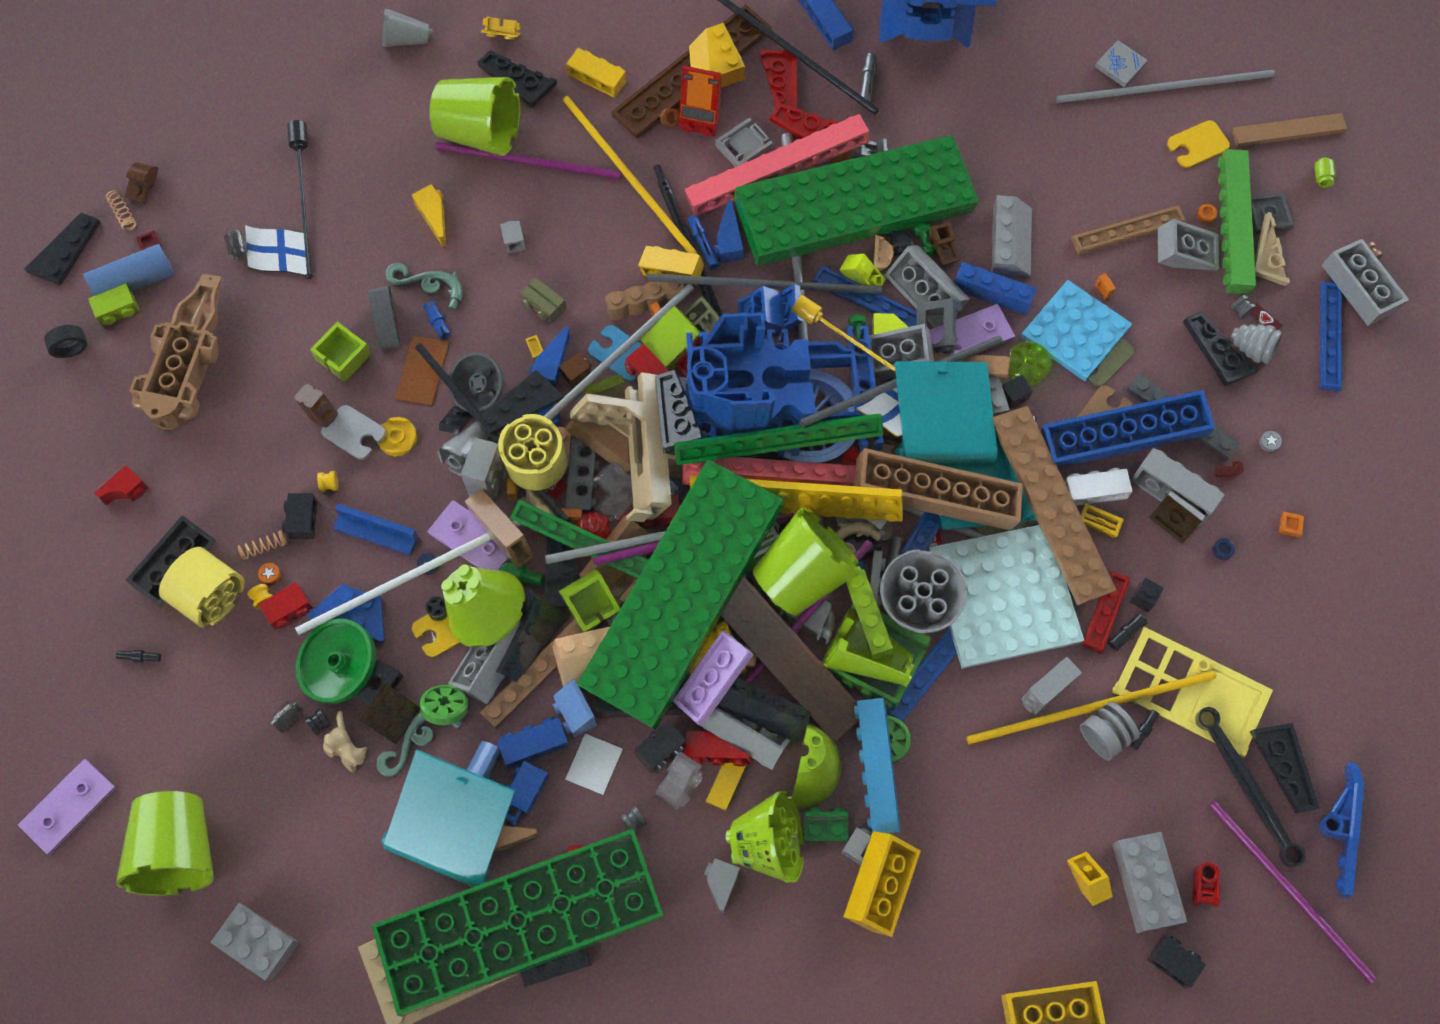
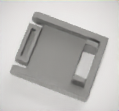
[715,118,774,167]

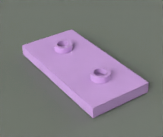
[930,304,1015,355]
[427,500,509,570]
[673,630,754,726]
[18,759,117,855]

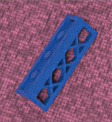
[333,504,419,556]

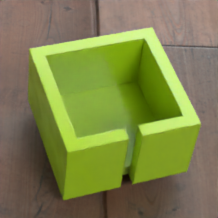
[310,321,372,383]
[559,569,620,632]

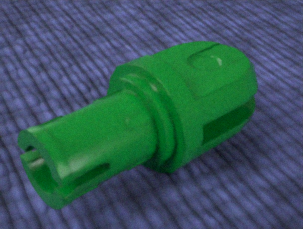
[500,562,545,587]

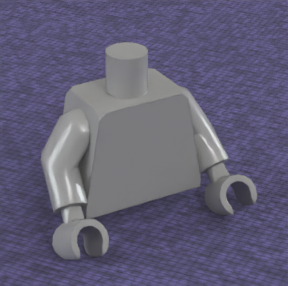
[772,595,835,644]

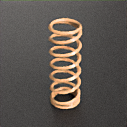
[106,190,137,231]
[238,530,288,560]

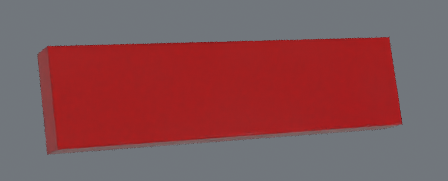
[1081,571,1131,654]

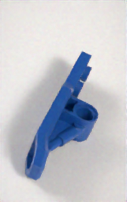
[1318,762,1364,899]

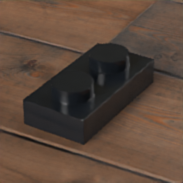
[439,406,472,435]

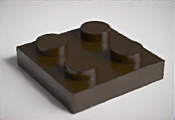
[1149,490,1205,544]
[360,684,420,744]

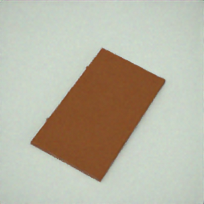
[395,335,450,406]

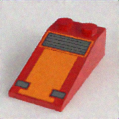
[679,65,721,137]

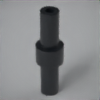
[116,650,161,663]
[1130,710,1159,750]

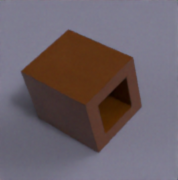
[559,353,592,389]

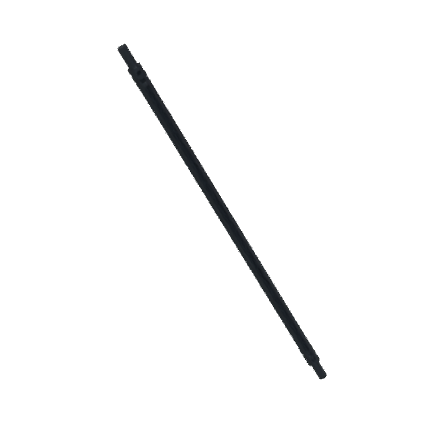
[653,164,782,460]

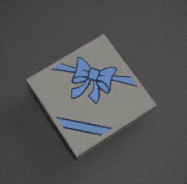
[1095,40,1148,88]

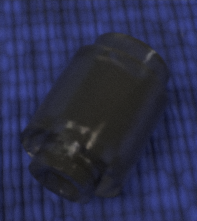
[224,230,248,260]
[270,701,303,733]

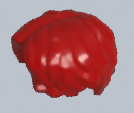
[577,512,611,540]

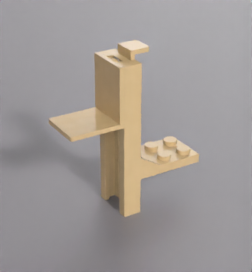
[570,372,682,522]

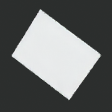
[565,734,623,795]

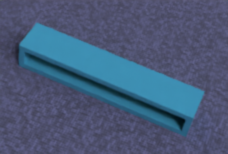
[854,698,901,833]

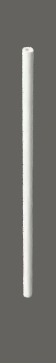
[295,520,522,635]

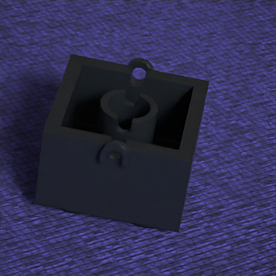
[634,720,686,774]

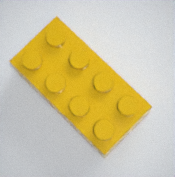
[843,831,921,937]
[1001,981,1106,1024]

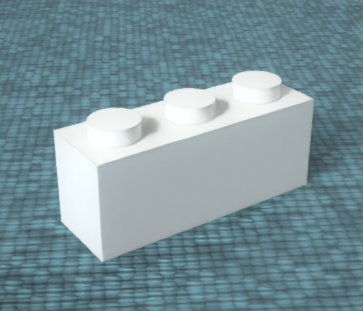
[1064,468,1133,506]

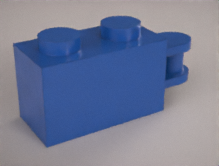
[505,761,550,827]

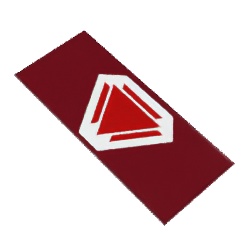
[1250,303,1283,330]

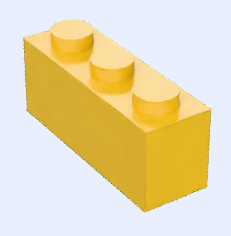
[566,48,626,98]
[638,246,704,285]

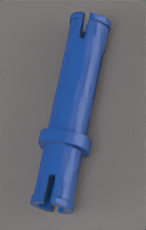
[687,215,720,270]

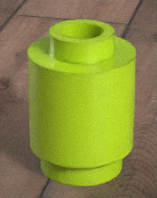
[1314,157,1336,188]

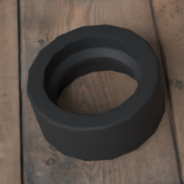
[44,325,87,358]

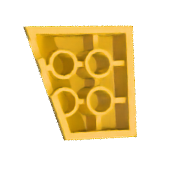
[689,23,745,88]

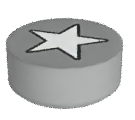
[1259,431,1282,452]

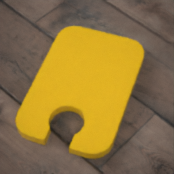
[1167,120,1230,168]
[412,610,460,658]

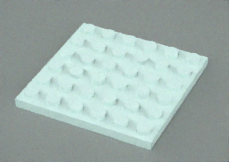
[928,525,1085,669]

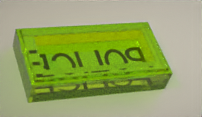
[583,374,624,395]

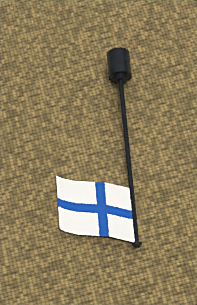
[245,120,313,279]

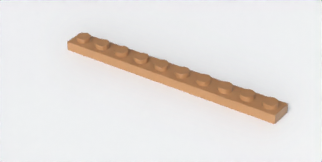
[480,573,636,729]

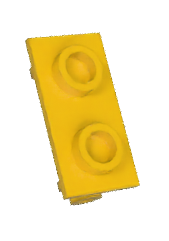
[481,16,521,40]

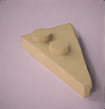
[1254,212,1290,286]

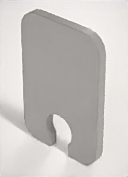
[321,405,386,460]

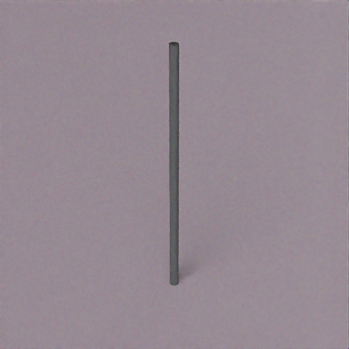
[647,274,882,294]
[800,335,1003,427]

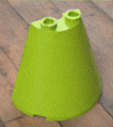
[822,607,914,687]
[792,723,842,809]

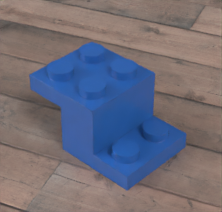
[737,284,803,337]

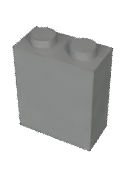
[1021,657,1082,715]

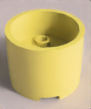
[498,414,568,491]
[159,547,245,628]

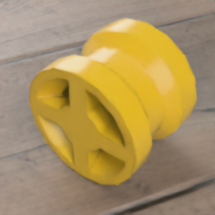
[317,471,339,493]
[247,584,273,610]

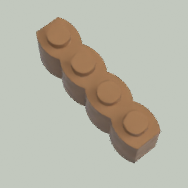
[605,282,685,320]

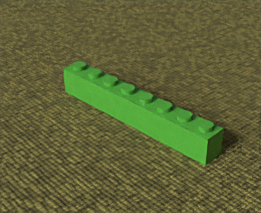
[1217,149,1256,295]

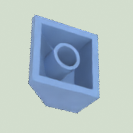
[552,679,597,738]

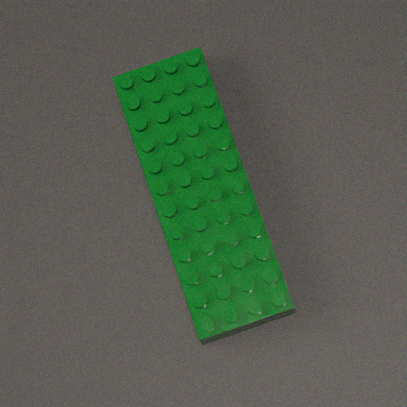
[734,135,979,266]
[577,459,784,730]
[371,829,664,1017]

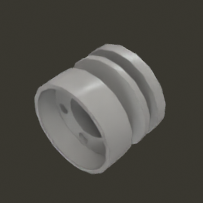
[1080,702,1140,761]

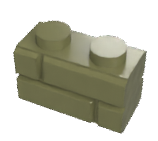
[521,278,567,323]

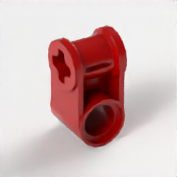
[1192,862,1220,907]

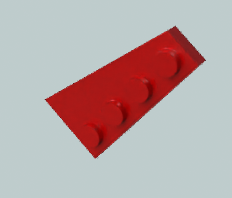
[759,50,797,108]
[769,103,838,139]

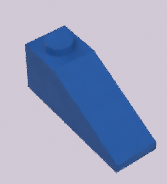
[714,200,743,263]
[529,327,571,388]

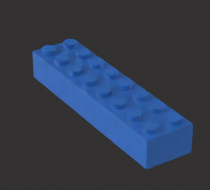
[1040,390,1215,468]

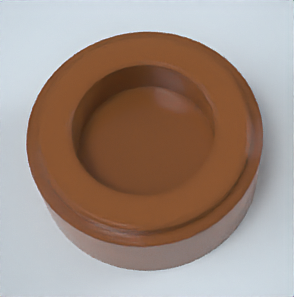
[660,108,679,127]

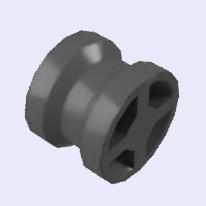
[1230,294,1256,319]
[620,806,647,832]

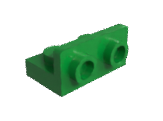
[803,808,849,842]

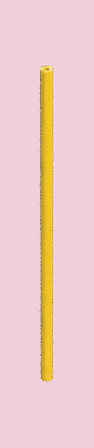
[563,96,697,253]
[966,671,1216,745]

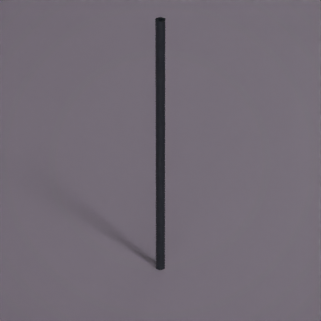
[717,0,879,115]
[415,343,570,522]

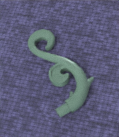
[385,263,463,311]
[376,712,464,777]

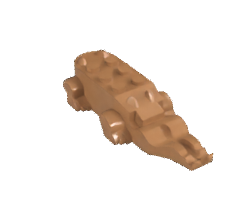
[129,274,223,430]

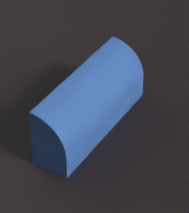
[83,244,175,296]
[467,741,501,779]

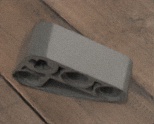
[369,286,401,350]

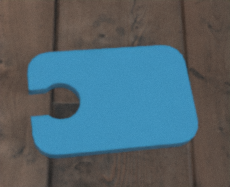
[588,325,642,382]

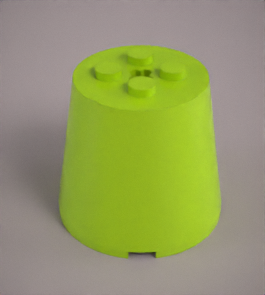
[430,77,520,156]
[753,507,861,616]
[116,791,214,896]

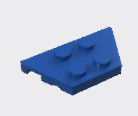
[307,584,385,644]

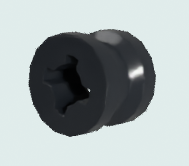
[426,596,447,621]
[304,708,331,736]

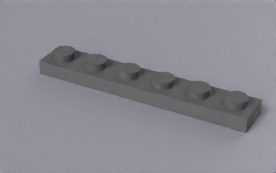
[1126,373,1240,461]

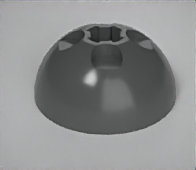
[449,352,505,412]

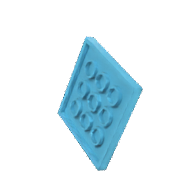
[1021,280,1132,382]

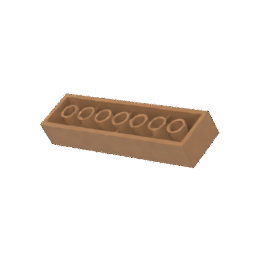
[854,448,1023,531]

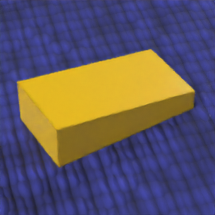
[525,335,543,362]

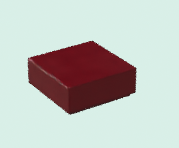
[136,230,163,251]

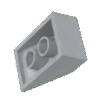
[1158,219,1219,271]

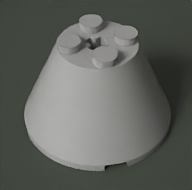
[880,549,967,633]

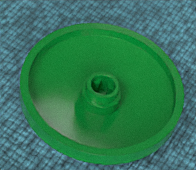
[296,619,376,704]

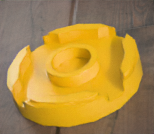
[377,417,418,457]

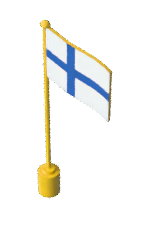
[791,294,902,437]

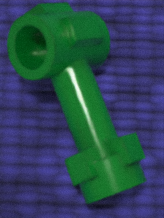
[913,222,935,257]
[848,314,866,341]

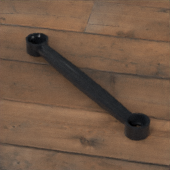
[1195,707,1306,867]

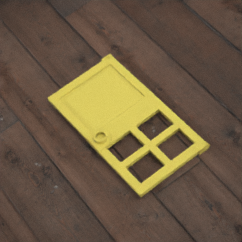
[1112,627,1273,758]

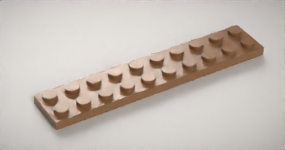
[992,406,1116,606]

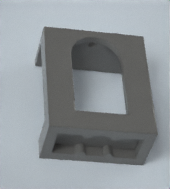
[917,298,962,354]

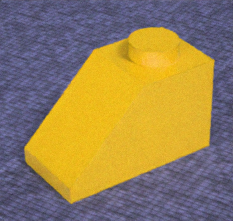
[1067,851,1113,906]

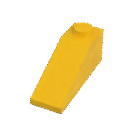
[412,184,446,247]

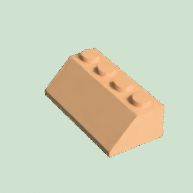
[552,627,610,687]

